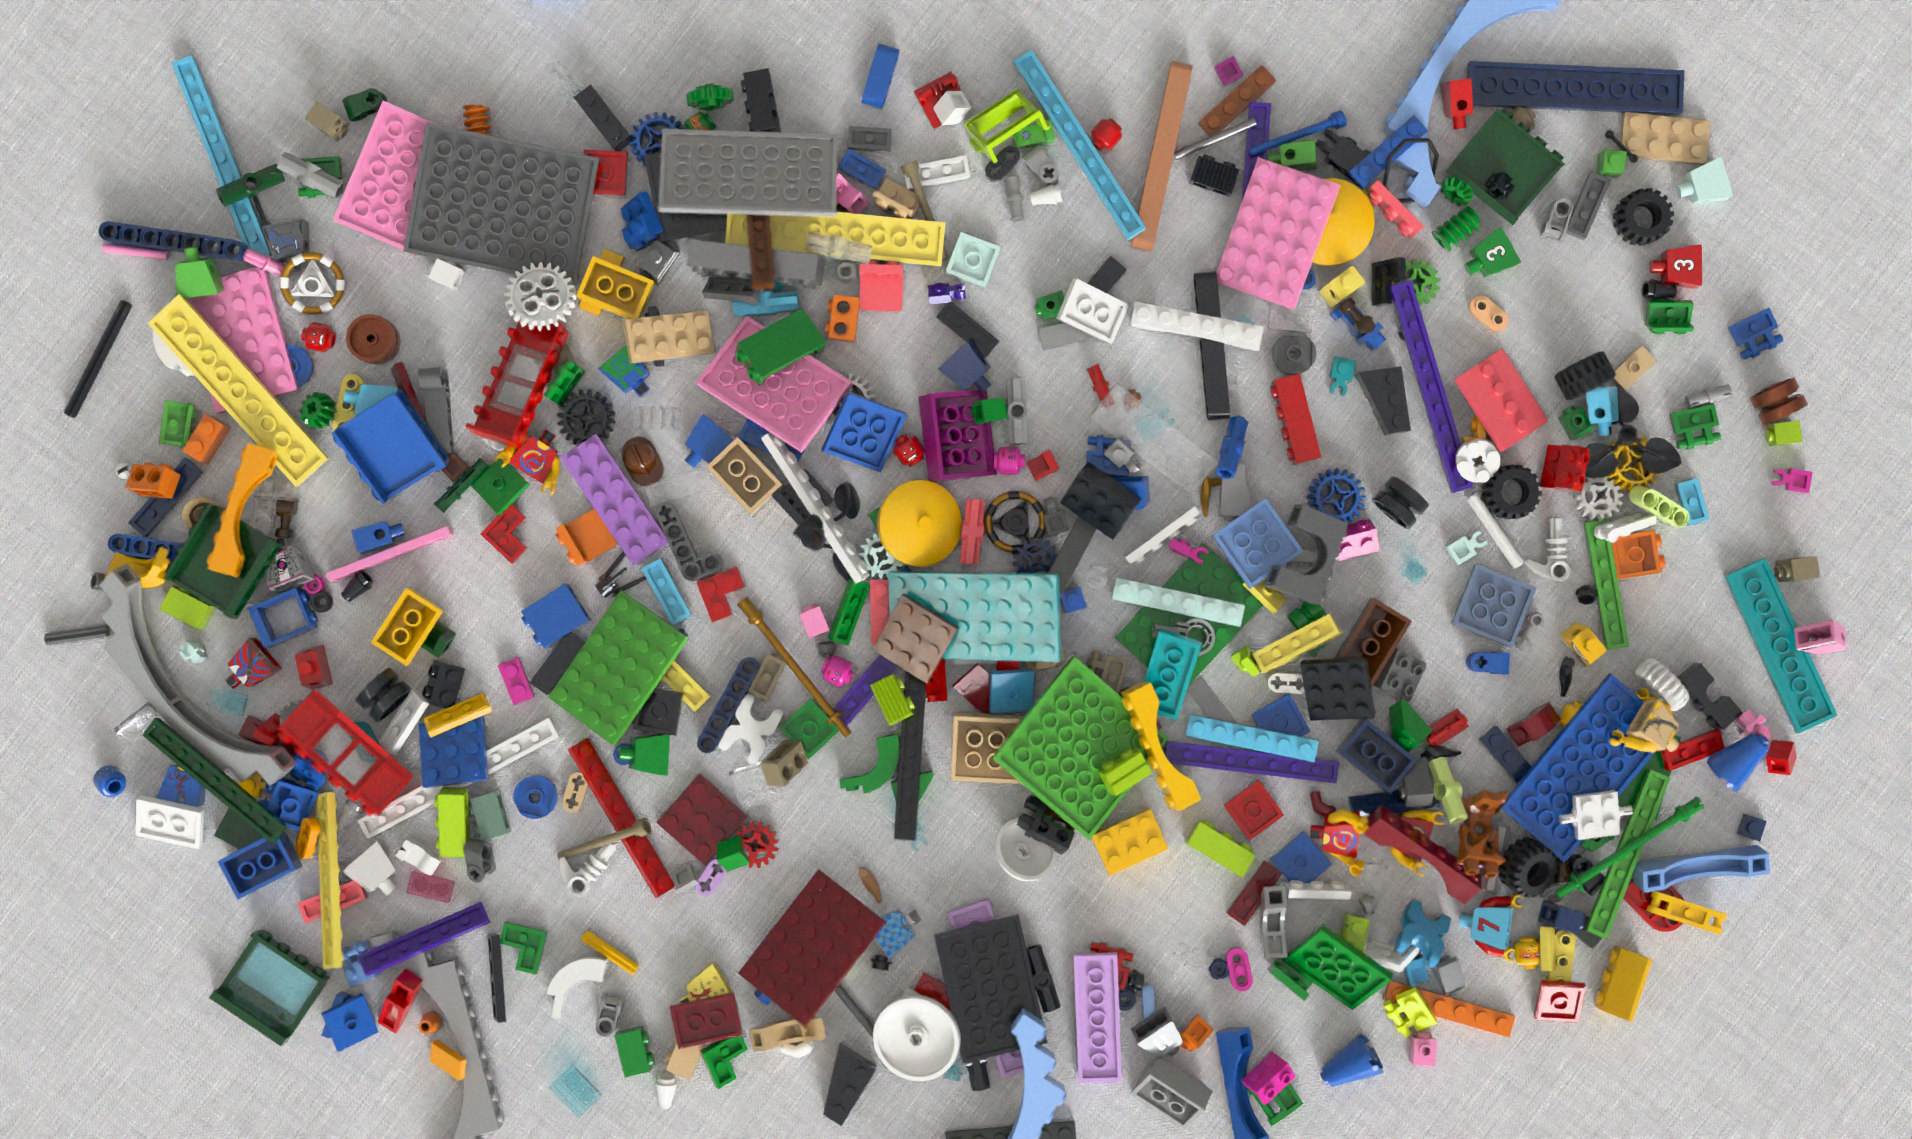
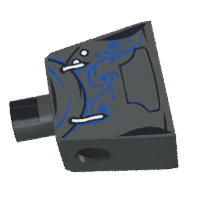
[262,218,309,272]

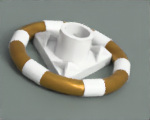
[280,252,345,315]

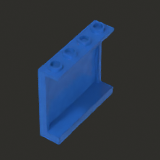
[331,388,451,505]

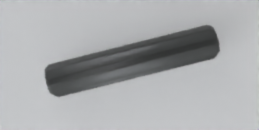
[44,625,110,645]

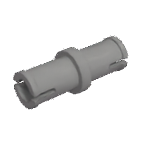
[1005,176,1024,221]
[1685,384,1733,409]

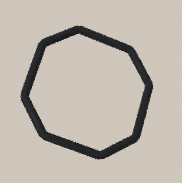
[1382,138,1439,203]

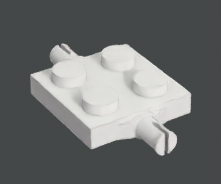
[1559,790,1633,840]

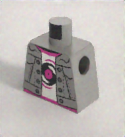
[266,538,315,593]

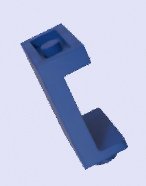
[521,583,591,648]

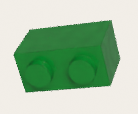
[614,1025,655,1078]

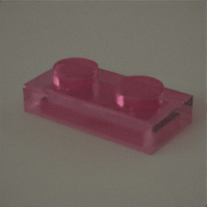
[406,871,455,903]

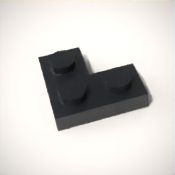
[1372,257,1406,306]

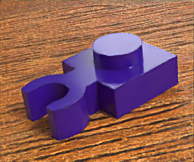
[928,283,966,304]

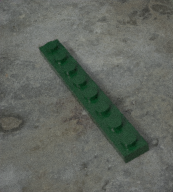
[142,718,288,844]

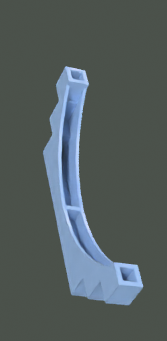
[1383,0,1561,208]
[1007,1008,1066,1139]

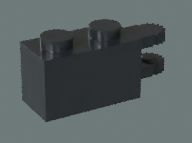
[1315,129,1371,186]

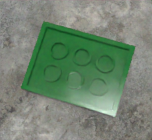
[1283,925,1393,1010]

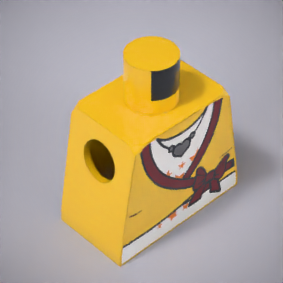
[1559,622,1607,668]

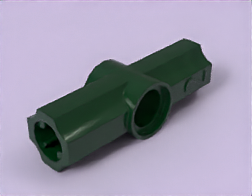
[216,164,285,207]

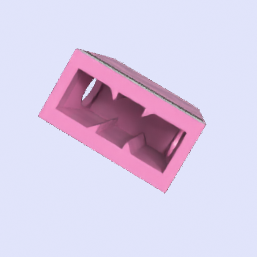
[1794,620,1847,654]

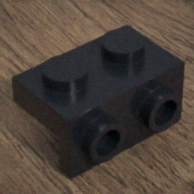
[422,660,465,708]

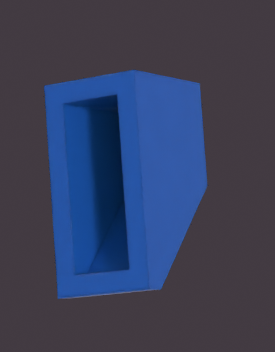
[1110,476,1150,510]

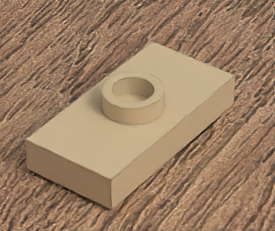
[1613,346,1657,390]

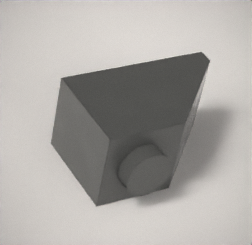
[1399,757,1434,807]

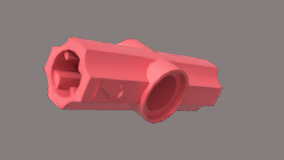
[960,499,985,565]

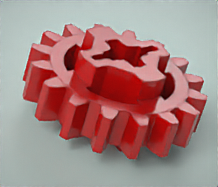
[736,821,779,868]

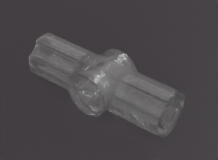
[805,231,873,264]

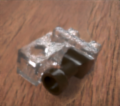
[251,480,300,538]

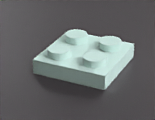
[945,232,1001,288]

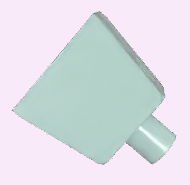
[1676,157,1733,204]

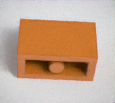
[182,414,231,464]

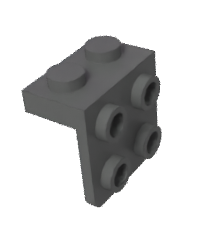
[1373,648,1426,702]

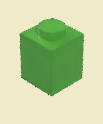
[1596,149,1627,178]

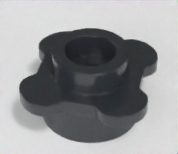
[1127,969,1144,993]

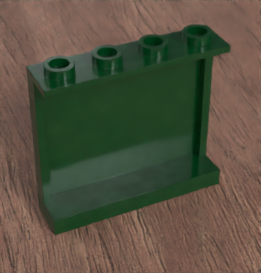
[1445,108,1565,225]
[163,503,282,619]

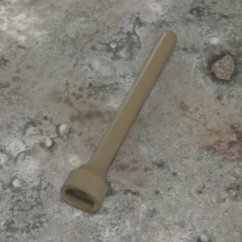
[901,160,948,261]
[557,817,651,860]

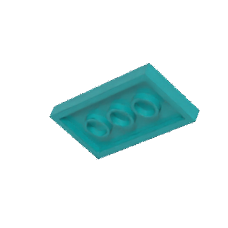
[1144,628,1202,720]

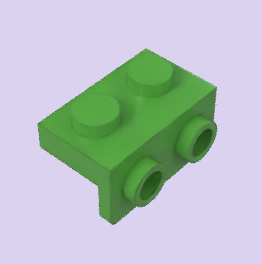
[158,400,197,447]

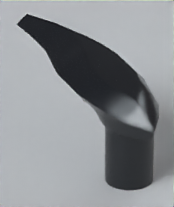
[1559,656,1575,697]
[1420,745,1462,760]

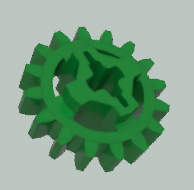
[686,83,734,111]

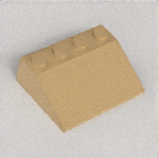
[951,712,1025,784]

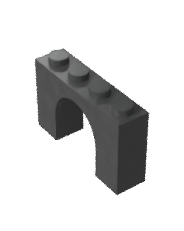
[1265,504,1348,605]

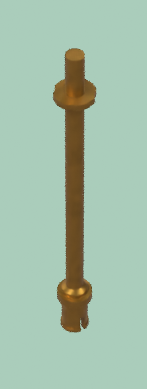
[737,597,852,738]

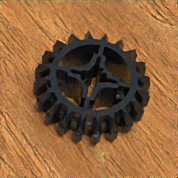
[557,389,616,445]

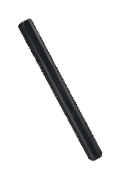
[64,300,132,418]

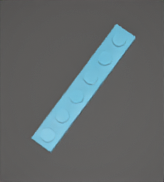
[1186,714,1319,762]

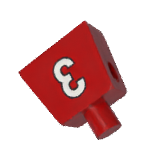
[1649,245,1702,289]

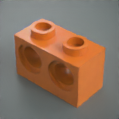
[825,295,860,343]
[125,462,180,499]

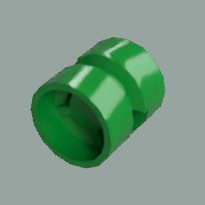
[1287,602,1327,630]

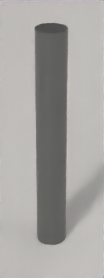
[834,985,874,1038]

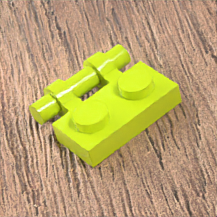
[1383,987,1437,1037]

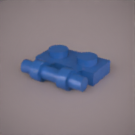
[1728,308,1783,360]
[1086,435,1131,476]

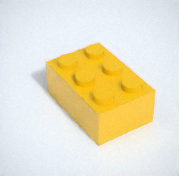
[576,256,656,319]
[1092,807,1169,876]

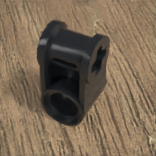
[1567,854,1605,896]

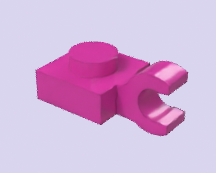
[1169,538,1209,565]

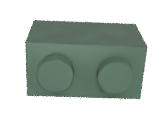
[469,790,511,841]

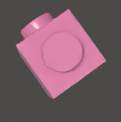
[1409,1032,1437,1066]

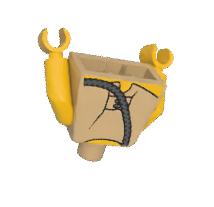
[1609,688,1679,752]

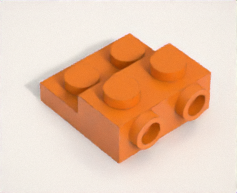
[1611,530,1666,580]

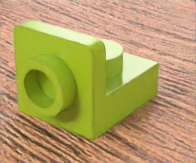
[1231,645,1260,677]

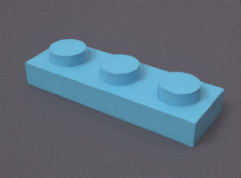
[641,558,692,625]

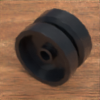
[1372,476,1429,530]
[355,668,412,723]

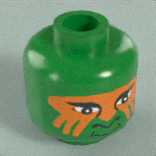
[685,112,716,130]

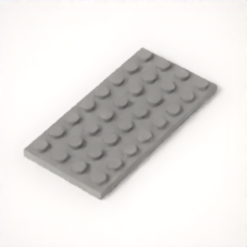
[659,129,837,217]

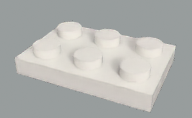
[1057,278,1129,344]
[136,795,204,849]

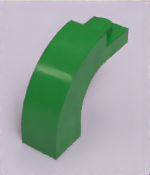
[839,734,900,794]

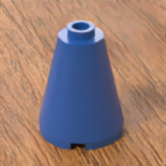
[1707,733,1770,791]
[1320,1033,1384,1087]

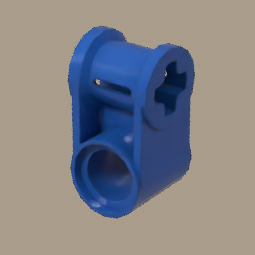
[1466,652,1510,675]

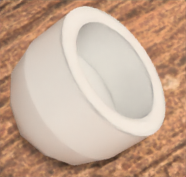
[115,462,133,480]

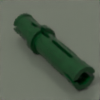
[434,457,489,513]

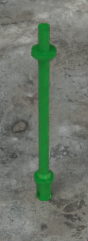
[1555,796,1704,898]

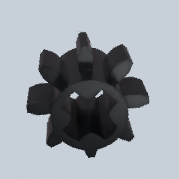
[1486,172,1515,199]

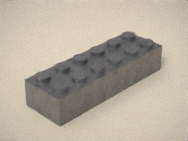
[687,239,825,289]

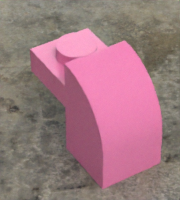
[836,172,870,214]

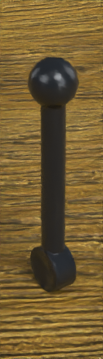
[1605,130,1639,163]
[250,187,271,226]

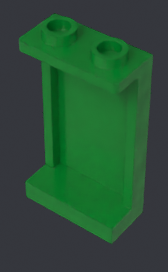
[735,308,826,386]

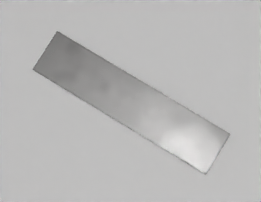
[1187,677,1245,750]

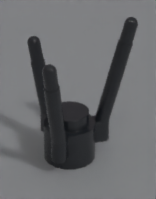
[595,551,647,598]

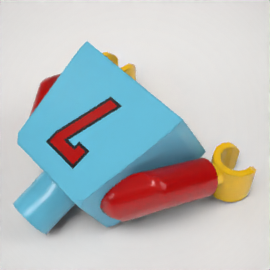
[1460,894,1522,962]

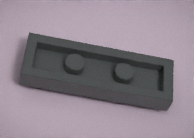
[1567,171,1611,240]

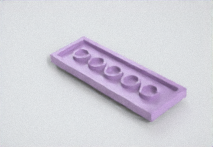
[1073,952,1122,1083]

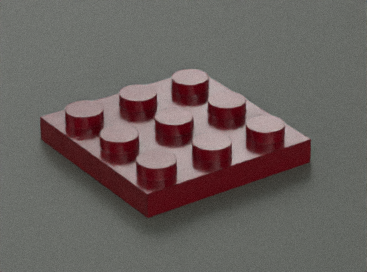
[656,773,748,865]

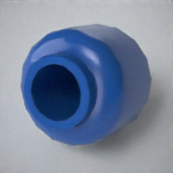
[93,765,126,797]

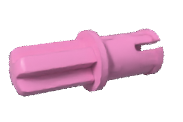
[243,249,285,277]

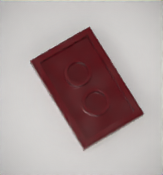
[669,992,743,1049]

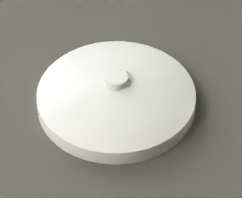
[873,995,960,1081]

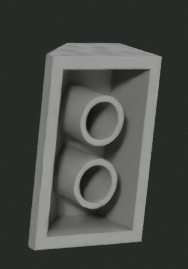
[1131,1057,1213,1129]

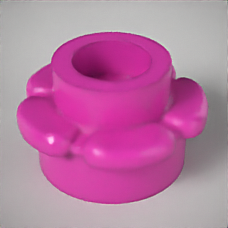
[304,574,326,595]

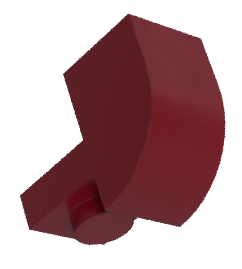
[1506,702,1561,747]

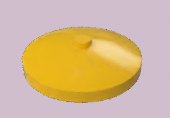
[1312,178,1374,266]
[877,480,962,567]

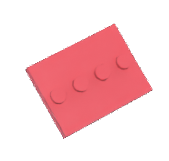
[1454,348,1548,453]

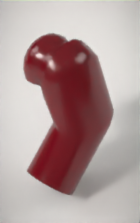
[1309,791,1336,818]

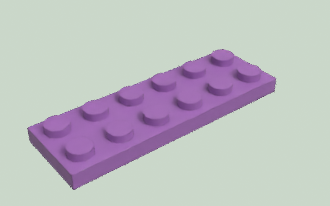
[560,433,668,565]

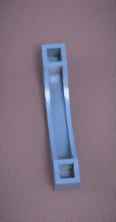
[1633,845,1770,892]

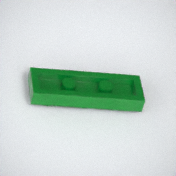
[827,578,870,646]

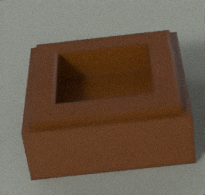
[441,452,470,483]

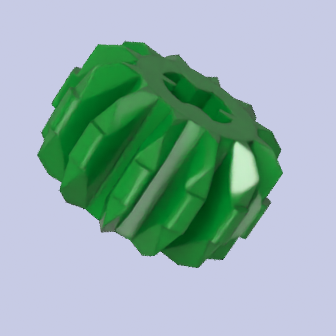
[299,392,338,429]

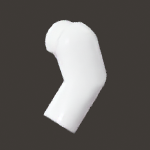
[782,1041,814,1058]

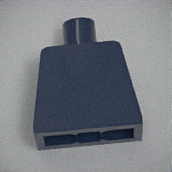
[938,338,991,393]

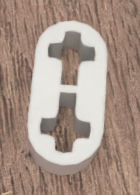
[1266,673,1305,694]

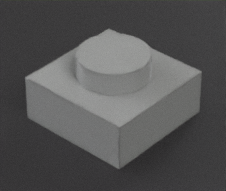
[670,863,699,893]

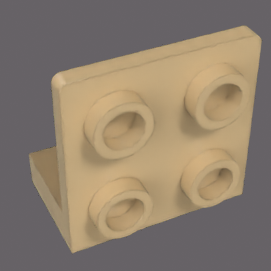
[873,178,920,219]

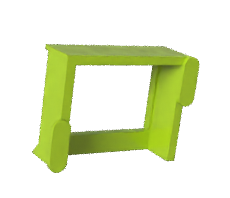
[964,88,1051,163]

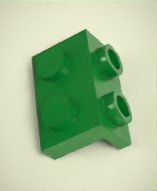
[1645,300,1694,334]

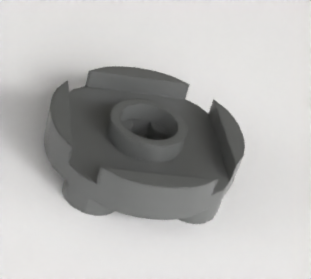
[1272,332,1316,375]

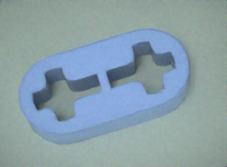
[1141,984,1155,1020]

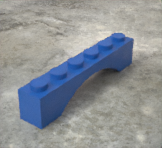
[1216,1027,1269,1139]

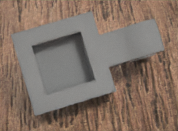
[1104,437,1141,475]

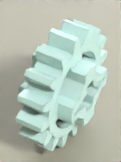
[859,533,904,579]

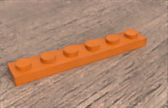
[1383,980,1515,1037]

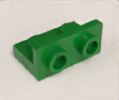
[1268,958,1313,1001]

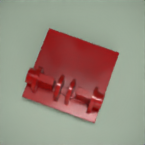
[913,72,971,129]

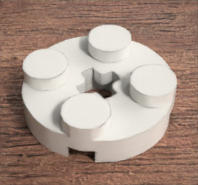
[1455,438,1500,483]

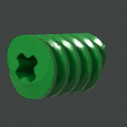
[1432,206,1480,252]

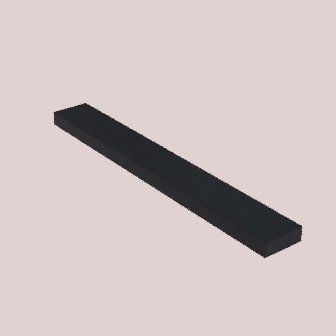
[894,670,926,841]

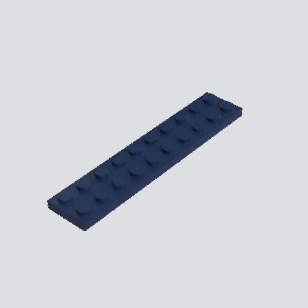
[1467,61,1685,115]

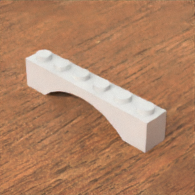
[1131,302,1264,351]

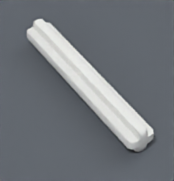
[1467,493,1523,568]

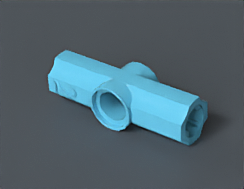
[732,291,799,316]

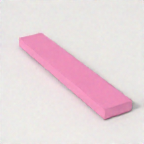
[326,526,454,581]

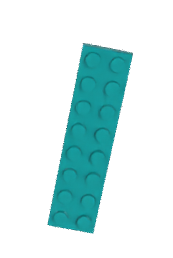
[1724,558,1838,733]

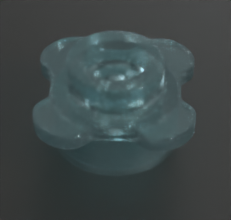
[1402,559,1428,585]

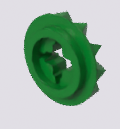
[1441,176,1473,206]

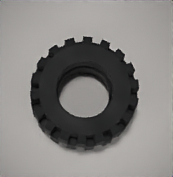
[1613,188,1674,246]
[1554,351,1616,400]
[1482,464,1542,520]
[1498,837,1558,898]

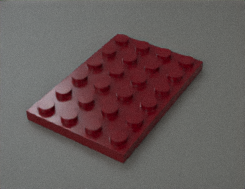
[738,869,887,1028]

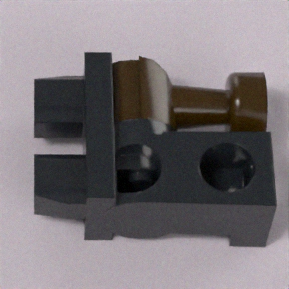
[1016,795,1075,855]

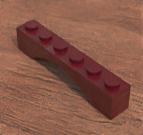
[1363,805,1482,904]

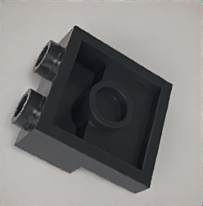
[631,688,684,736]

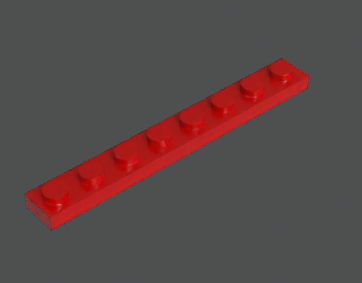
[567,738,675,898]

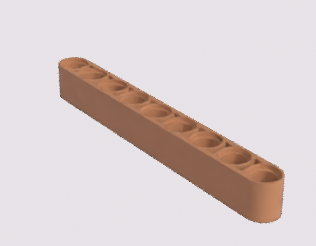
[1131,61,1193,251]

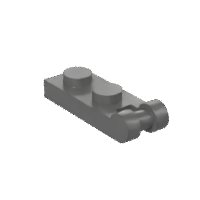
[702,277,764,305]

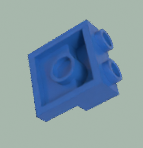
[620,191,663,251]
[259,777,319,831]

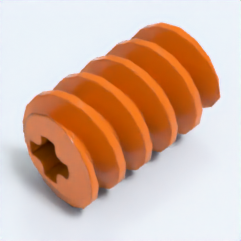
[463,105,493,136]

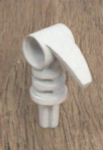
[1525,518,1570,581]
[560,842,617,896]

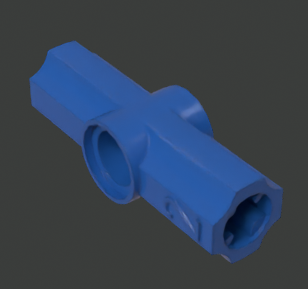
[1216,415,1249,479]

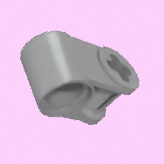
[1021,144,1058,186]
[1540,198,1573,242]
[595,992,625,1037]

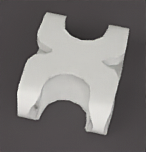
[719,693,784,767]

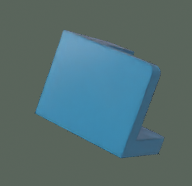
[1403,954,1428,988]

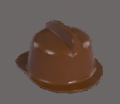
[621,437,663,487]

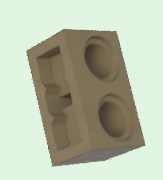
[304,101,349,142]
[1774,556,1820,582]
[760,740,808,787]

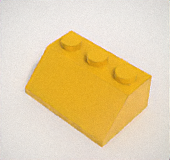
[370,588,443,666]
[1595,945,1653,1022]

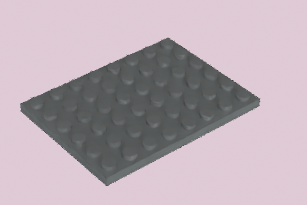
[404,122,600,287]

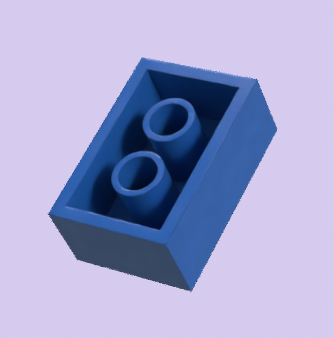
[217,831,303,900]

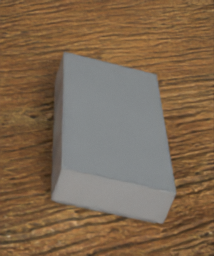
[1038,323,1085,351]

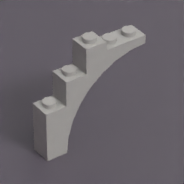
[1219,464,1318,567]

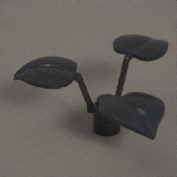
[1585,385,1682,478]
[793,481,860,581]

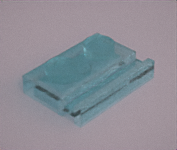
[549,1064,602,1118]

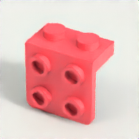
[859,260,904,312]

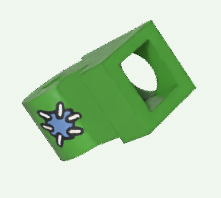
[1013,120,1055,149]

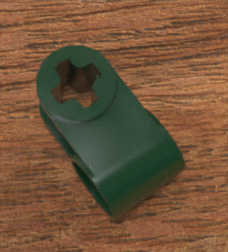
[342,88,387,122]

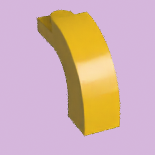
[104,547,171,588]

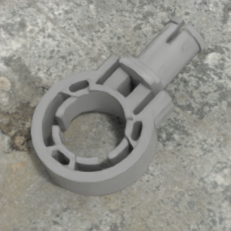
[1152,618,1215,656]

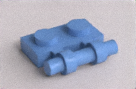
[341,941,382,987]

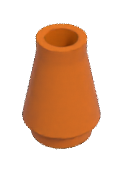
[419,1012,442,1034]

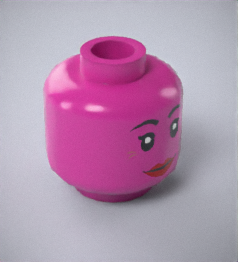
[994,447,1025,475]
[821,655,854,687]

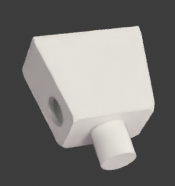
[343,841,397,896]

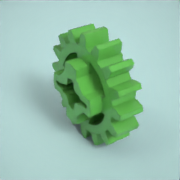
[1393,259,1441,306]

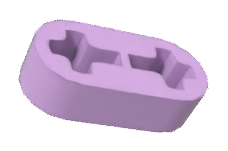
[696,858,727,896]

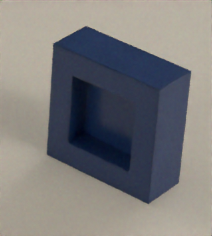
[1737,814,1767,841]

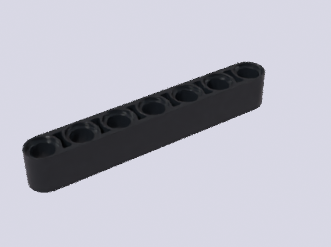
[1194,271,1230,421]

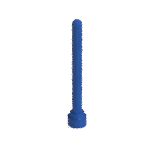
[1249,110,1347,155]

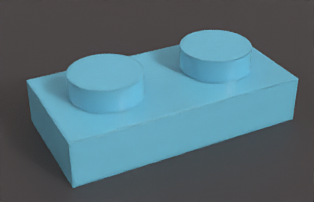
[1674,478,1710,526]

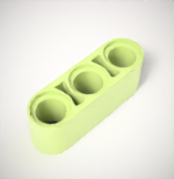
[1629,485,1689,527]

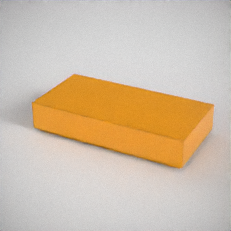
[430,1040,466,1080]

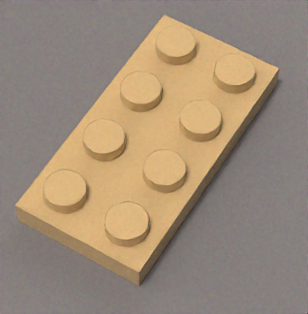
[1619,112,1711,165]
[623,310,715,364]

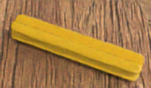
[581,930,639,975]

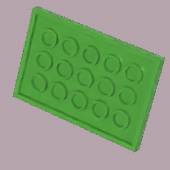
[548,590,689,746]

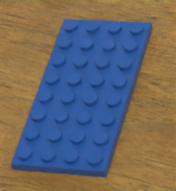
[1499,673,1656,863]

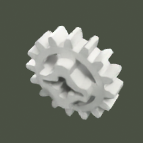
[1574,476,1623,522]

